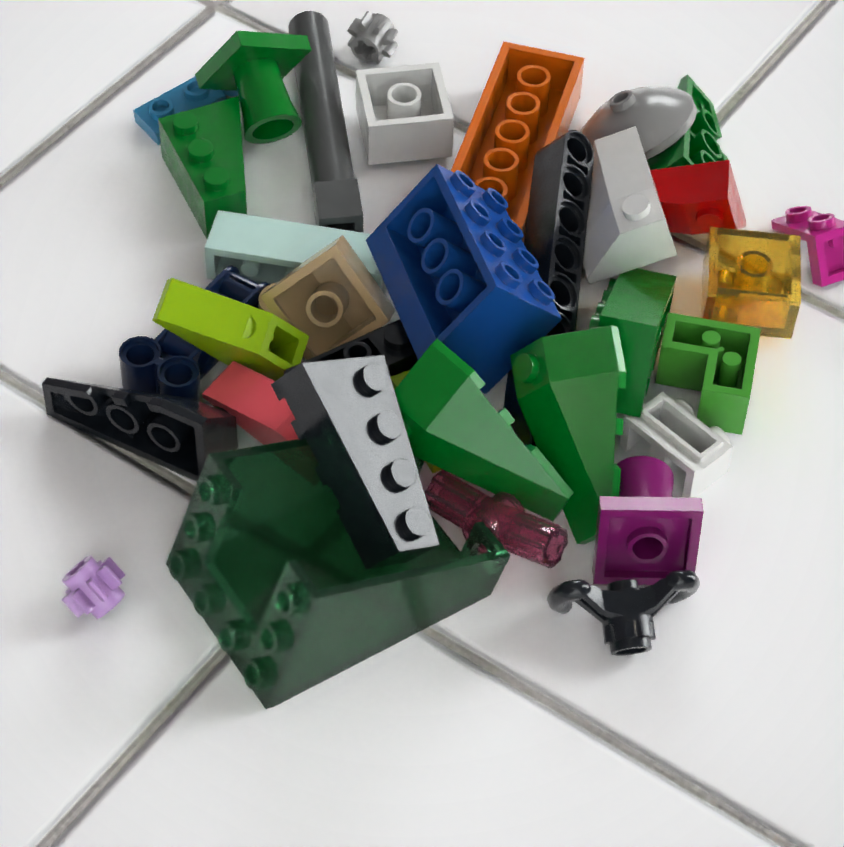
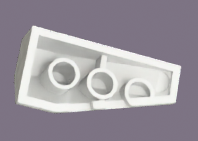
[583,126,677,284]

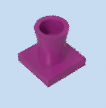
[592,456,704,585]

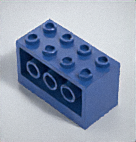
[366,164,562,394]

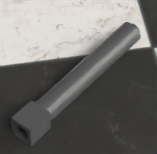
[288,11,363,233]

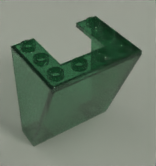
[166,439,511,709]

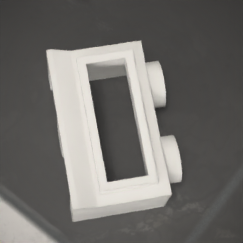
[619,391,733,498]

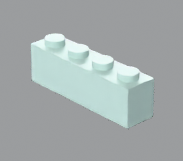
[204,210,387,294]

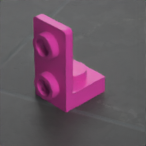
[771,206,844,287]

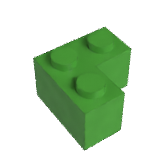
[655,312,761,435]

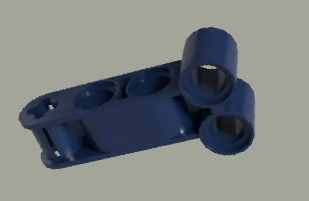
[119,265,270,402]

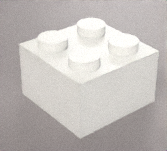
[356,62,454,165]

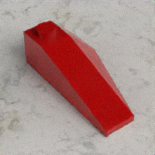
[650,160,746,235]

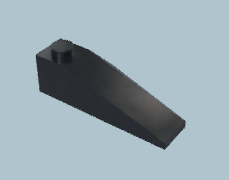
[42,377,238,487]

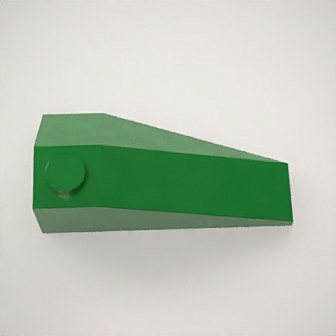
[647,74,728,170]
[510,325,626,545]
[394,339,574,522]

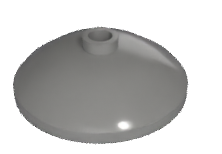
[580,86,697,160]

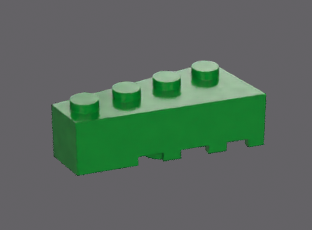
[588,268,677,418]

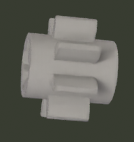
[347,11,399,64]

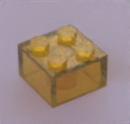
[701,227,801,339]

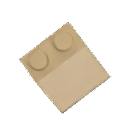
[260,235,395,361]

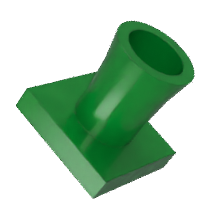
[195,31,311,144]

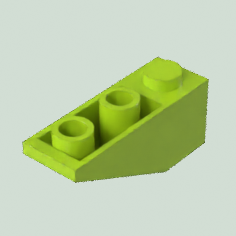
[152,278,309,381]

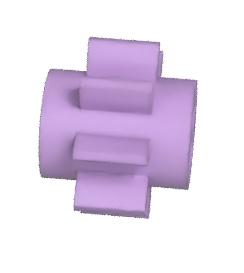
[62,555,125,619]

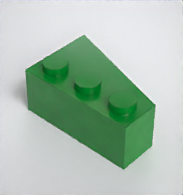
[158,96,247,239]

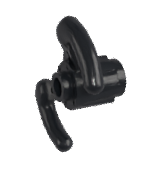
[547,570,700,656]

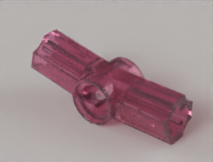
[424,469,568,569]

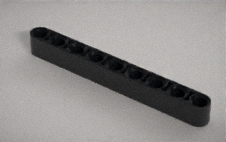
[503,130,594,446]

